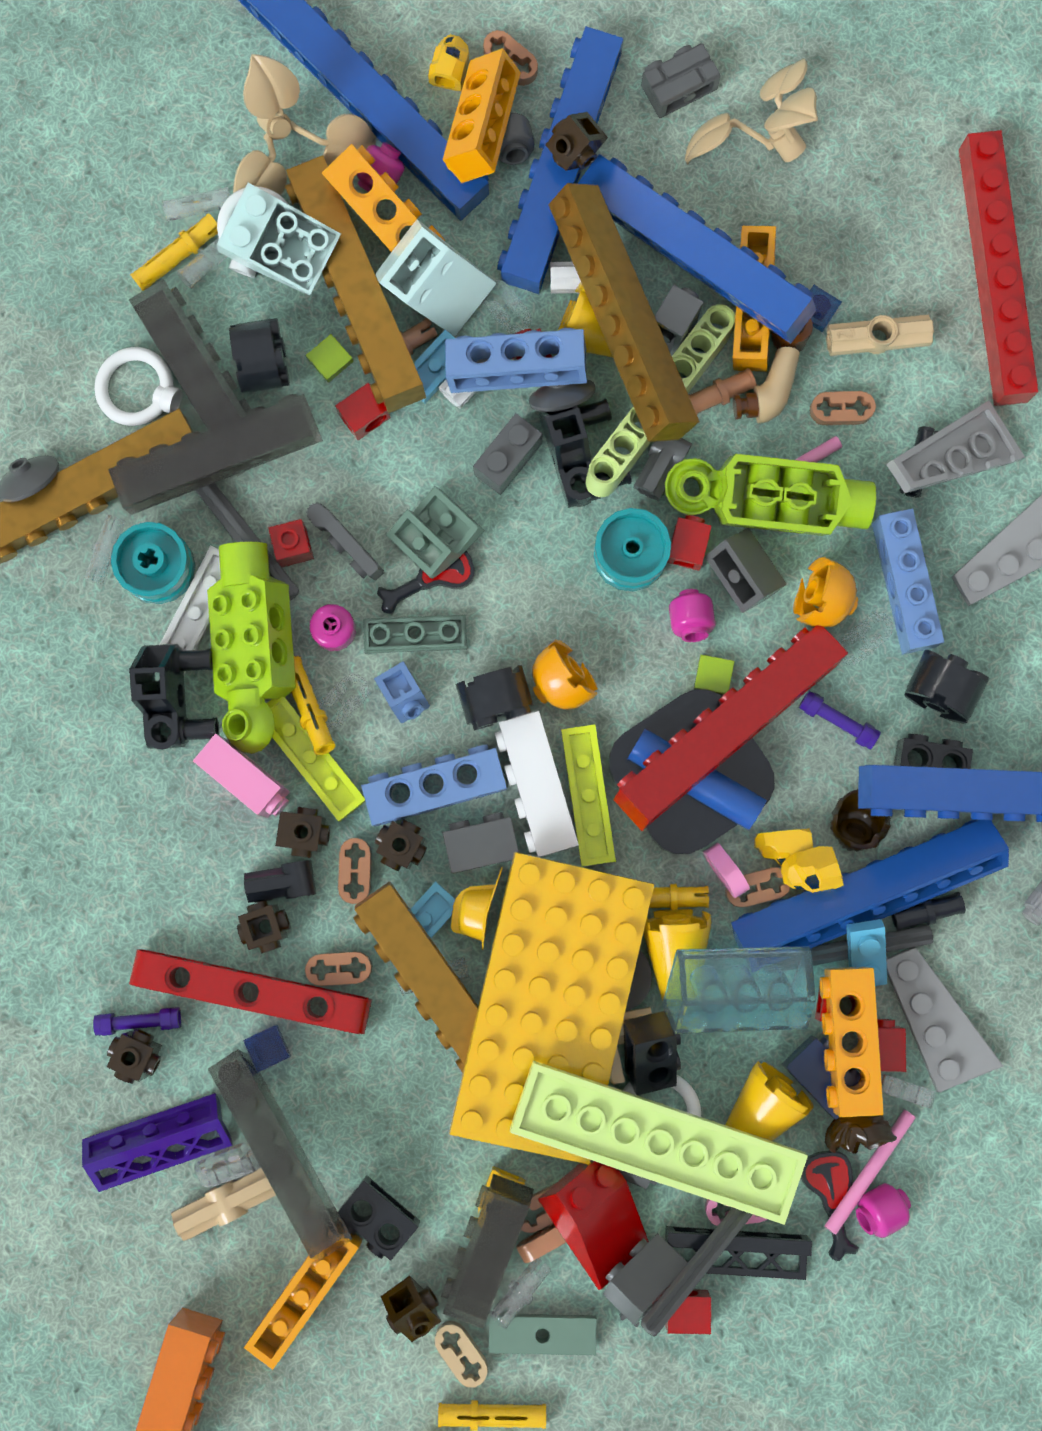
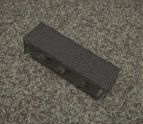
[441,1174,534,1329]

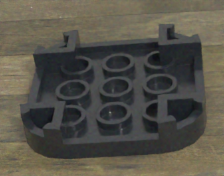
[609,689,775,854]

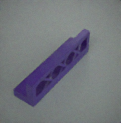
[82,1093,233,1192]

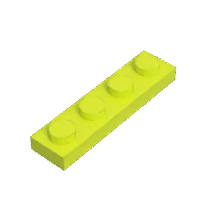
[267,697,365,822]
[561,724,616,867]

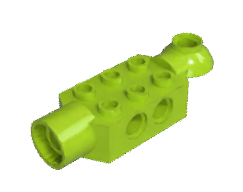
[665,454,876,536]
[207,542,296,754]

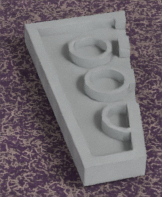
[886,400,1025,493]
[952,495,1042,606]
[886,947,1003,1093]

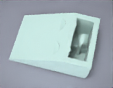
[217,182,341,296]
[375,219,497,337]

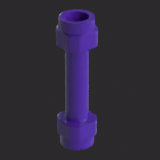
[798,690,881,750]
[93,1007,181,1036]

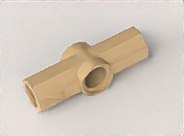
[826,315,934,356]
[171,1164,282,1241]

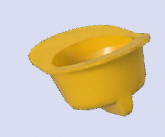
[451,867,503,950]

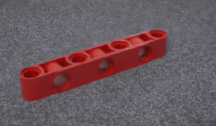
[129,949,372,1034]

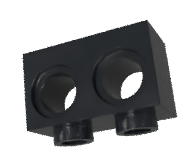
[894,734,973,769]
[624,1011,681,1096]
[336,1175,420,1261]

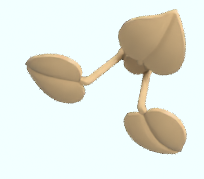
[233,54,376,195]
[685,58,818,164]

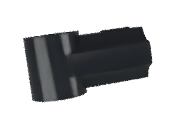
[244,860,316,903]

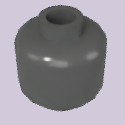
[498,112,535,165]

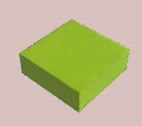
[306,334,354,383]
[694,655,734,695]

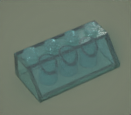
[662,946,816,1034]

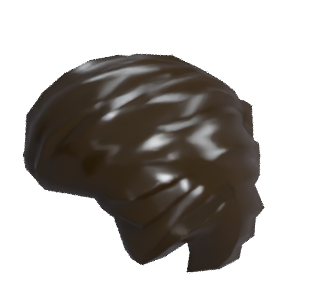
[830,789,891,852]
[824,1115,897,1154]

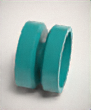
[593,508,671,592]
[111,522,196,604]

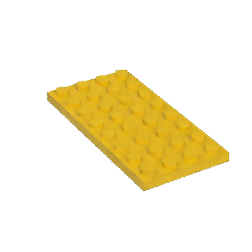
[449,852,654,1164]

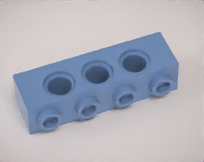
[445,328,587,393]
[872,508,944,655]
[361,744,507,827]

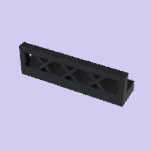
[665,1226,812,1280]

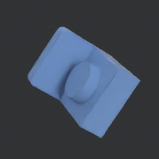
[374,661,430,723]

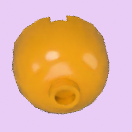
[793,557,858,628]
[532,640,598,710]

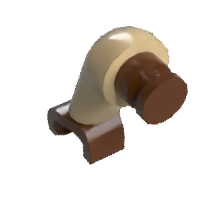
[733,318,813,424]

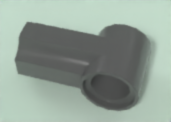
[633,438,692,501]

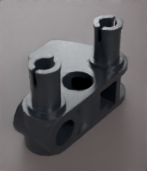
[539,399,632,508]
[129,644,220,750]

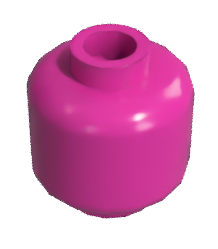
[356,142,405,192]
[669,589,716,642]
[310,604,356,651]
[855,1183,911,1238]

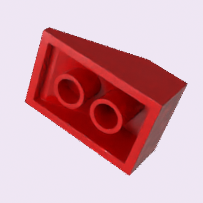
[538,1160,649,1290]

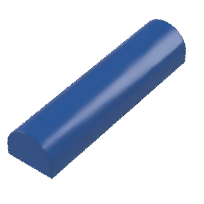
[627,728,766,830]

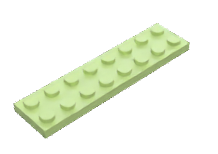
[509,1060,808,1225]

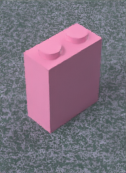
[193,734,290,818]

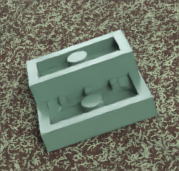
[386,486,485,579]

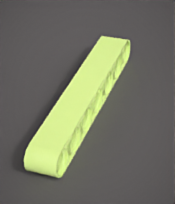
[586,304,735,497]

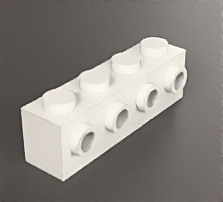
[494,711,579,857]

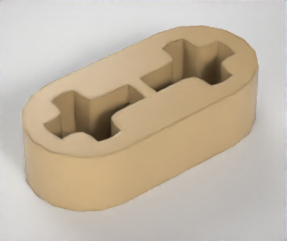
[435,1321,488,1387]

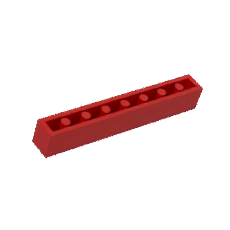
[959,130,1039,406]
[613,625,848,831]

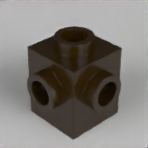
[545,112,608,171]
[275,807,330,858]
[374,819,427,872]
[237,900,291,954]
[107,1029,162,1084]
[380,1276,441,1342]

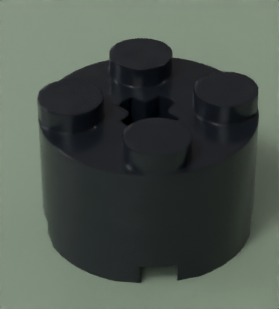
[229,318,290,393]
[904,650,989,724]
[456,665,534,731]

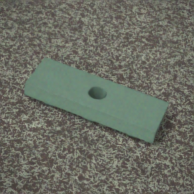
[363,615,467,654]
[489,1313,597,1356]

